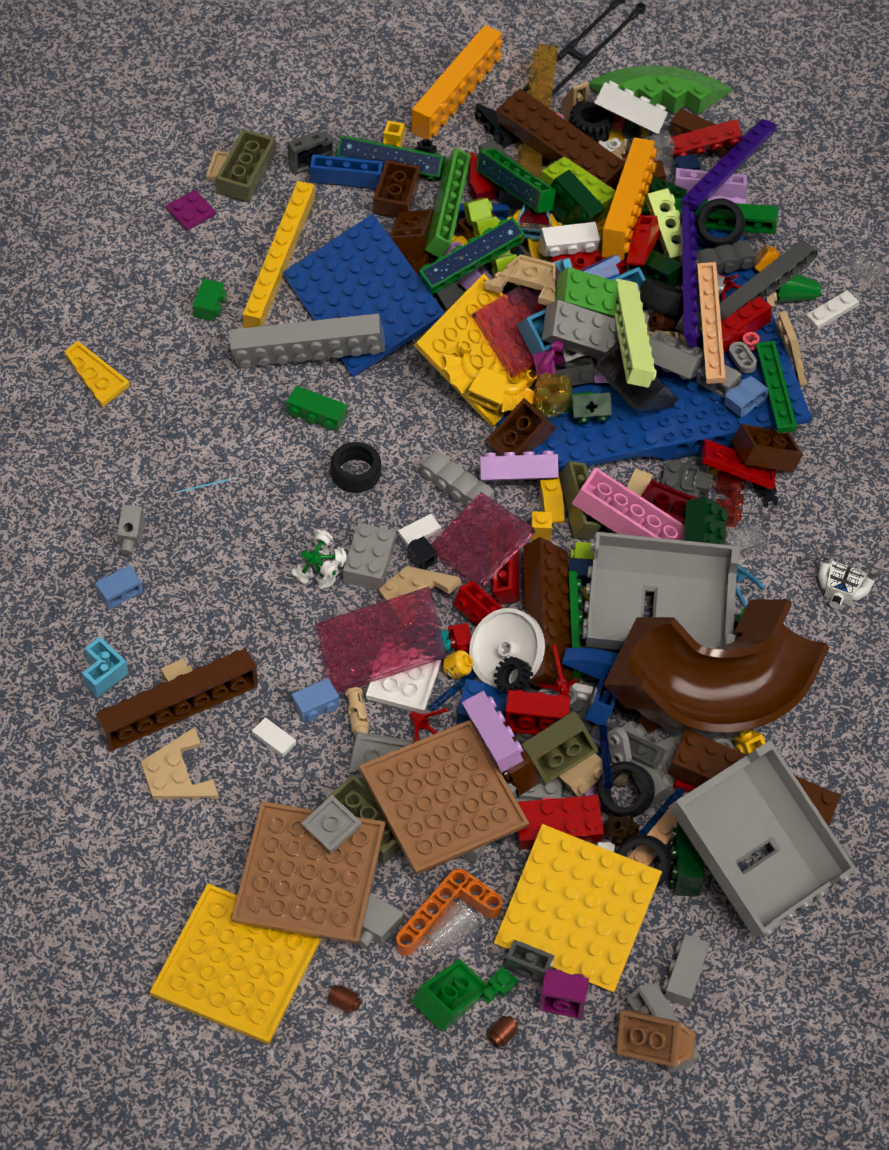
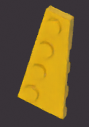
[64,341,130,408]

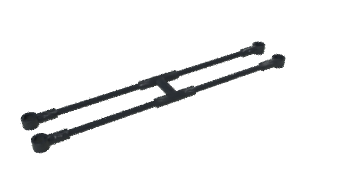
[507,0,646,104]

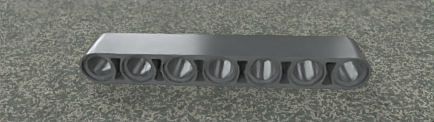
[719,240,818,320]

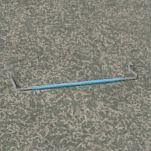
[167,468,238,494]

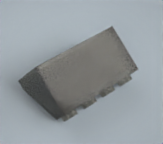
[597,340,679,412]

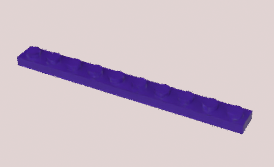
[681,119,777,211]
[682,205,699,348]

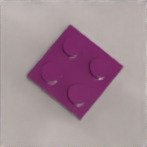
[166,190,216,231]

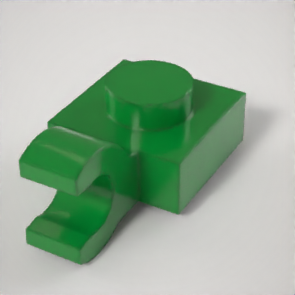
[482,966,519,1004]

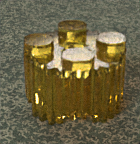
[533,373,573,417]

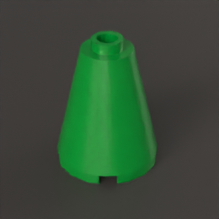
[775,273,822,302]

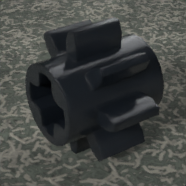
[415,139,437,153]

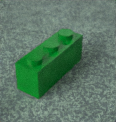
[286,385,347,432]

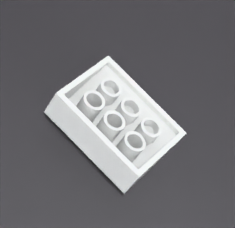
[595,80,668,134]

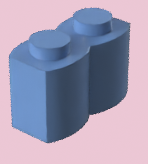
[724,376,768,417]

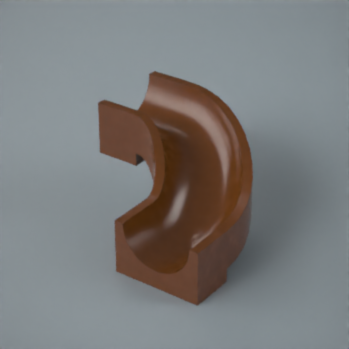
[603,599,830,733]

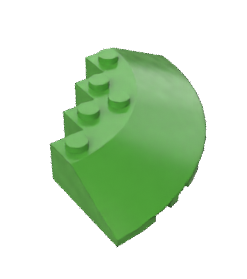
[589,65,732,115]

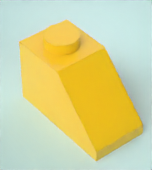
[539,478,565,524]

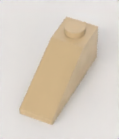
[561,81,590,121]

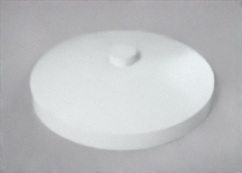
[469,608,545,688]

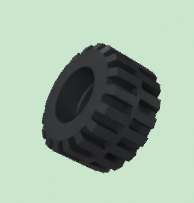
[568,101,613,143]

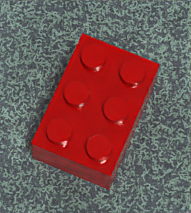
[505,690,570,735]

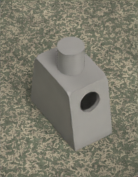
[117,504,146,555]
[359,894,404,948]

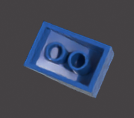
[456,679,517,738]

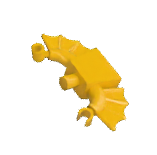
[443,343,541,412]

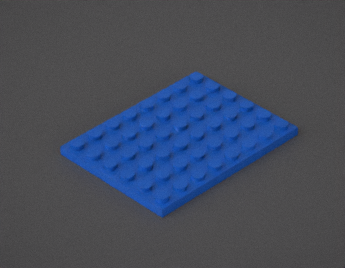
[283,214,445,377]

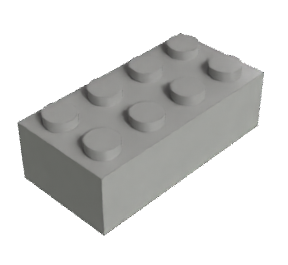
[542,300,619,361]

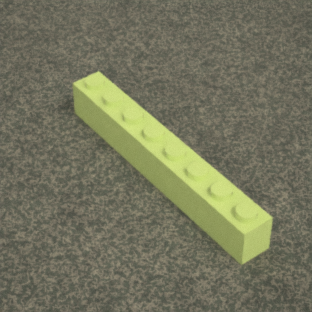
[614,278,656,388]

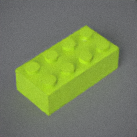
[540,156,616,220]

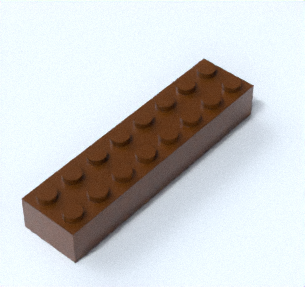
[497,88,625,188]
[523,537,573,689]
[96,648,258,753]
[668,729,841,827]

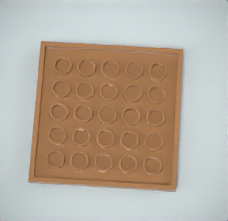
[358,719,529,875]
[231,801,386,945]

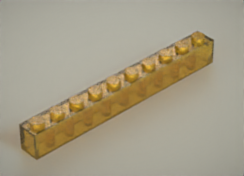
[517,44,558,179]

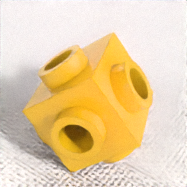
[733,729,765,755]

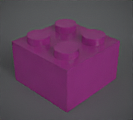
[539,969,589,1019]

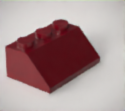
[641,480,696,525]

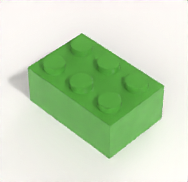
[555,267,618,318]

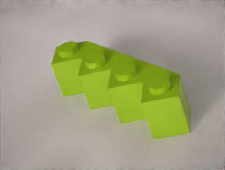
[463,198,518,276]

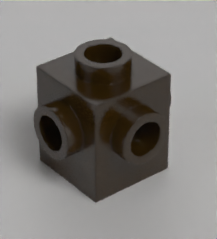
[604,815,640,846]

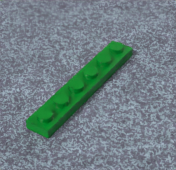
[756,341,797,433]
[569,571,585,682]

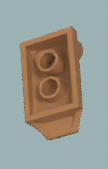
[616,1009,696,1067]

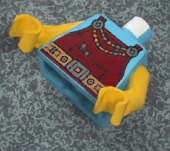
[507,204,562,240]

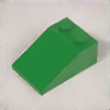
[411,959,489,1032]

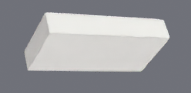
[398,514,441,547]
[252,717,296,757]

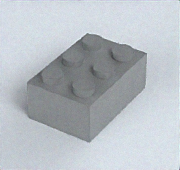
[649,331,705,380]
[343,523,396,591]

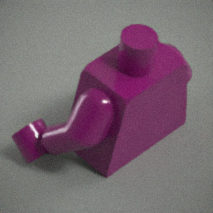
[533,341,566,395]

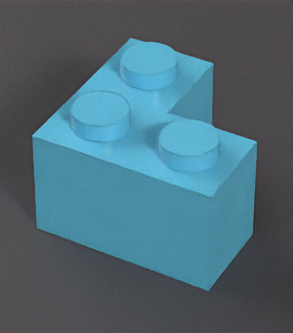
[82,637,128,698]

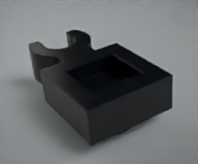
[752,482,778,508]

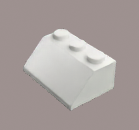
[538,222,600,257]

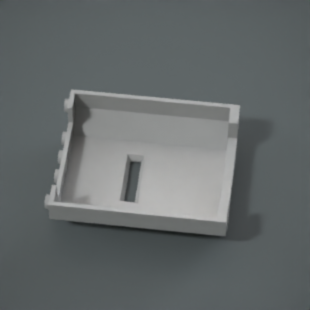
[582,532,740,650]
[668,740,856,938]

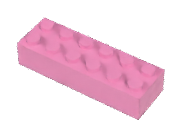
[571,467,685,541]

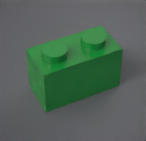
[193,279,227,322]

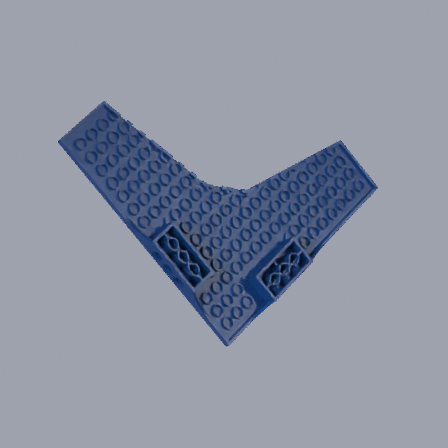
[498,225,812,481]

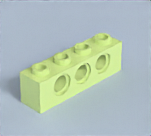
[646,188,682,261]

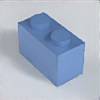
[95,565,143,610]
[292,678,339,722]

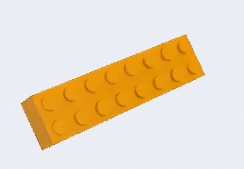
[411,25,503,140]
[602,138,657,260]

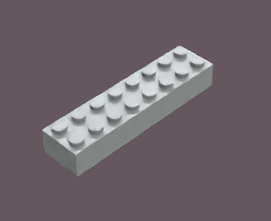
[230,313,385,368]

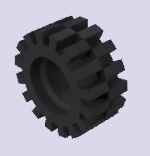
[493,656,533,694]

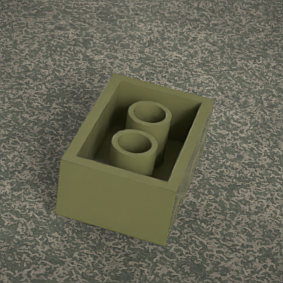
[521,711,599,784]

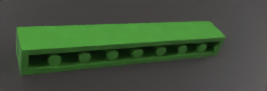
[425,147,471,257]

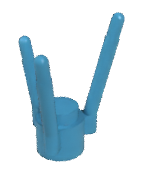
[736,564,765,608]

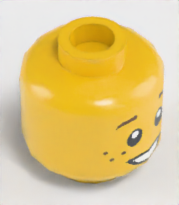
[443,650,473,679]

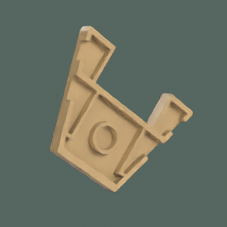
[485,254,555,305]
[777,310,807,386]
[379,566,462,629]
[141,728,219,800]

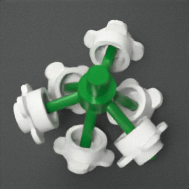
[291,530,347,589]

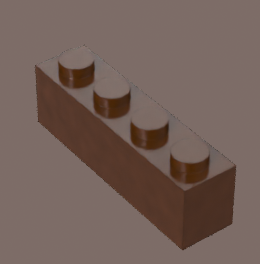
[669,108,735,158]

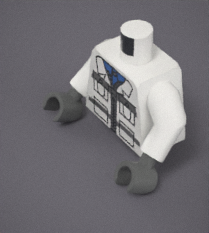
[818,548,881,609]

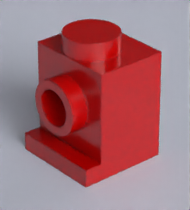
[448,623,472,654]

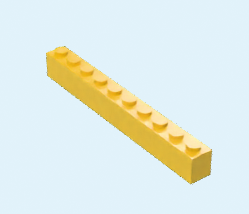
[243,181,315,328]

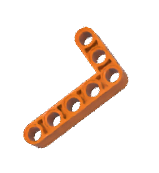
[396,868,502,956]

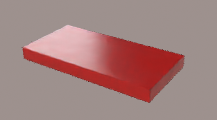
[702,439,776,490]

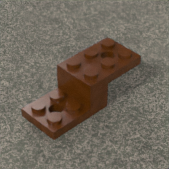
[389,209,434,276]

